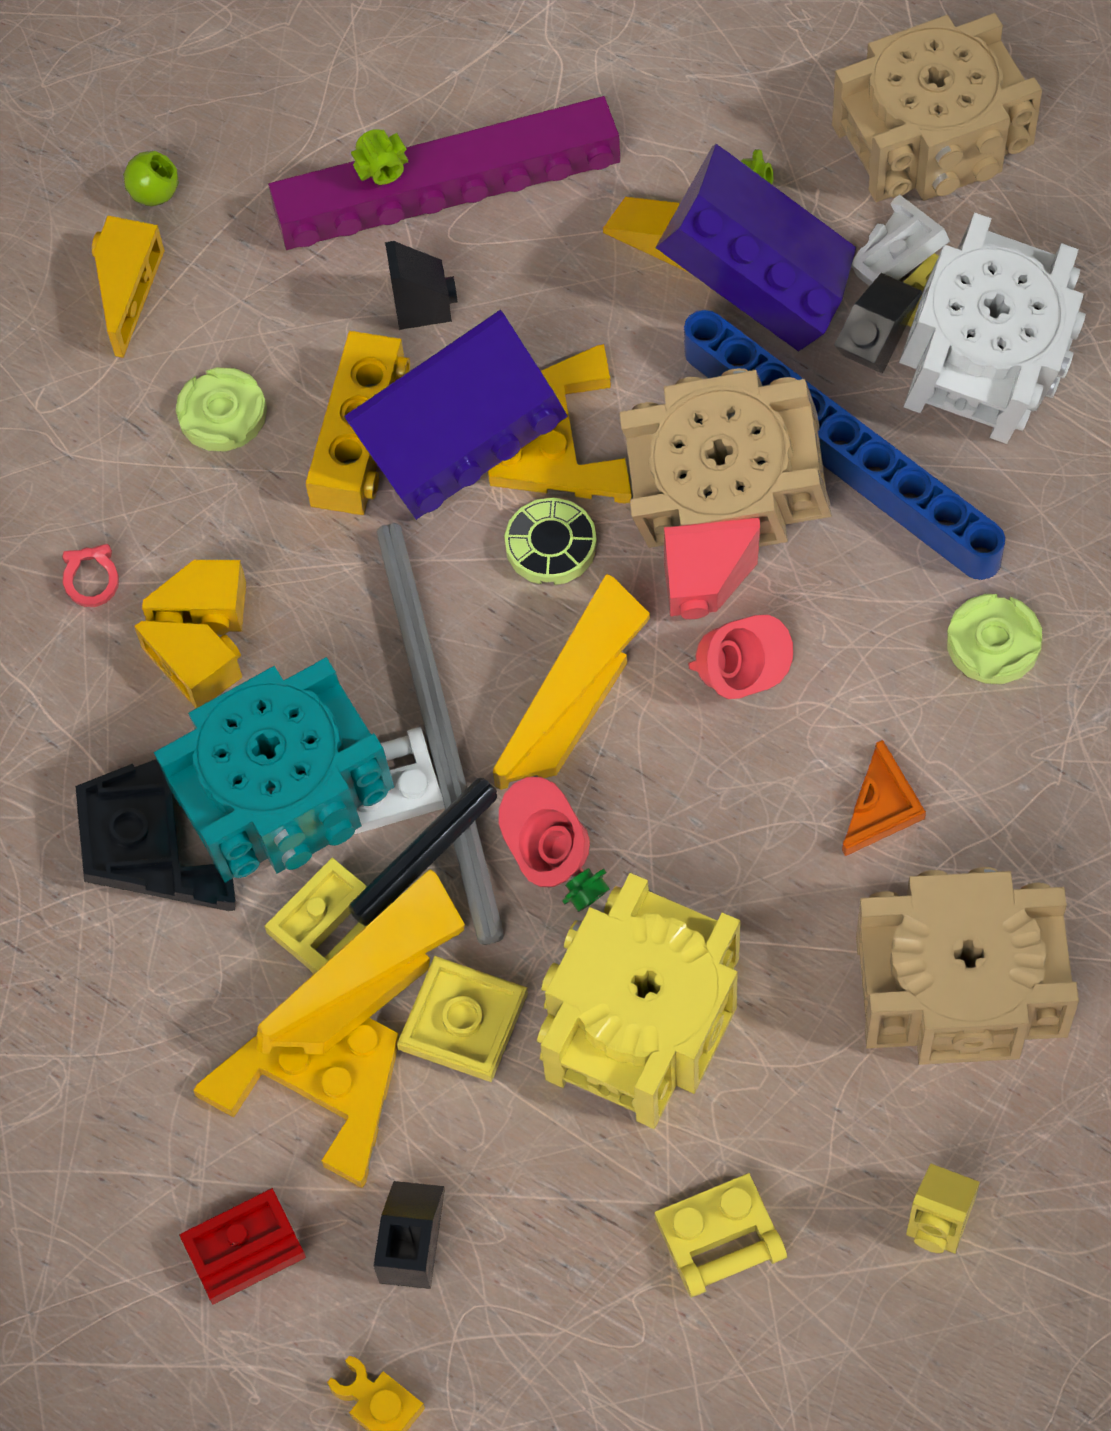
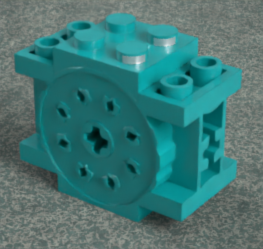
[154,657,395,882]

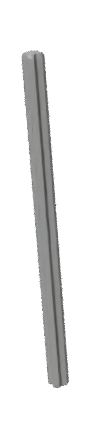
[377,523,504,945]

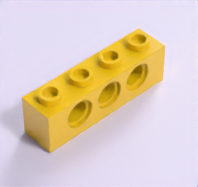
[305,331,410,515]

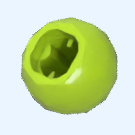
[123,151,179,206]

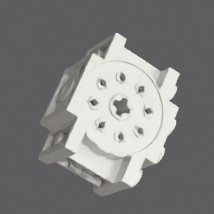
[899,212,1086,444]

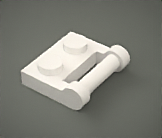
[353,727,445,835]

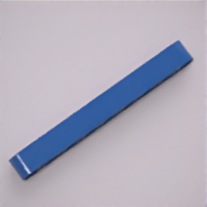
[684,310,1006,580]

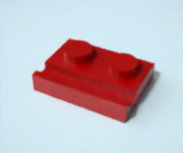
[179,1188,306,1305]

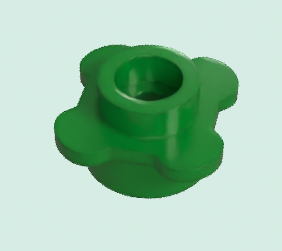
[562,868,610,912]

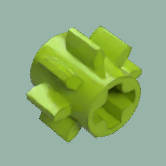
[351,129,408,185]

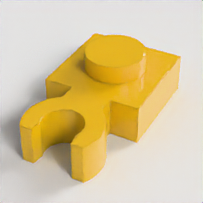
[327,1356,425,1431]

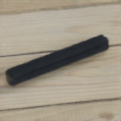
[349,778,497,926]

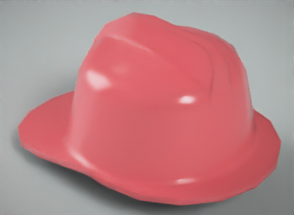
[688,615,793,699]
[498,777,590,887]

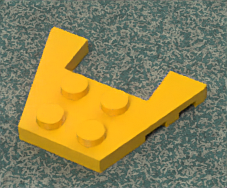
[488,344,632,504]
[193,1018,399,1188]

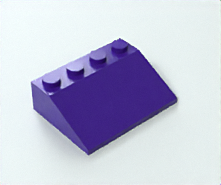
[655,144,856,352]
[344,309,568,520]

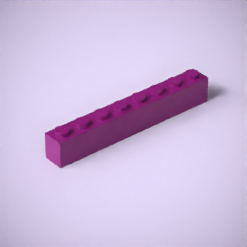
[268,96,620,250]

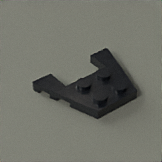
[75,759,236,911]

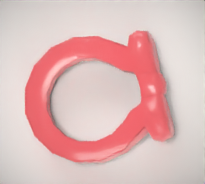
[62,544,119,607]

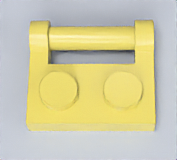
[264,858,367,974]
[654,1173,787,1298]

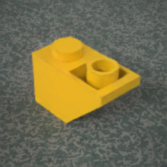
[142,560,246,635]

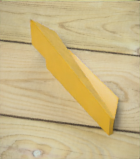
[493,574,650,790]
[257,869,465,1054]

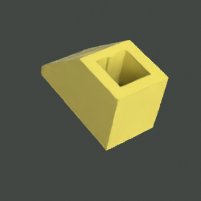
[906,1163,980,1253]

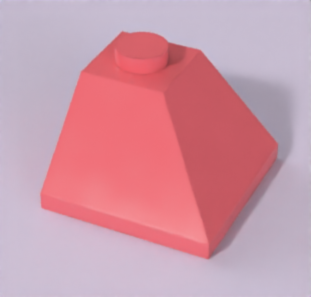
[664,518,760,619]

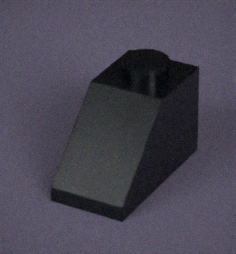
[385,241,458,330]
[834,273,923,374]

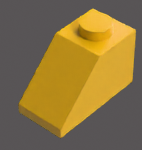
[134,621,242,708]

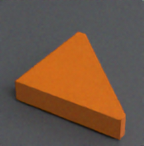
[842,740,926,856]

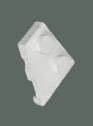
[851,194,950,286]

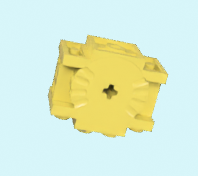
[537,873,740,1129]

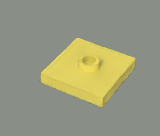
[397,956,528,1082]

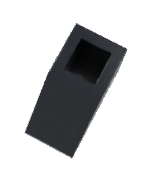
[373,1181,445,1289]

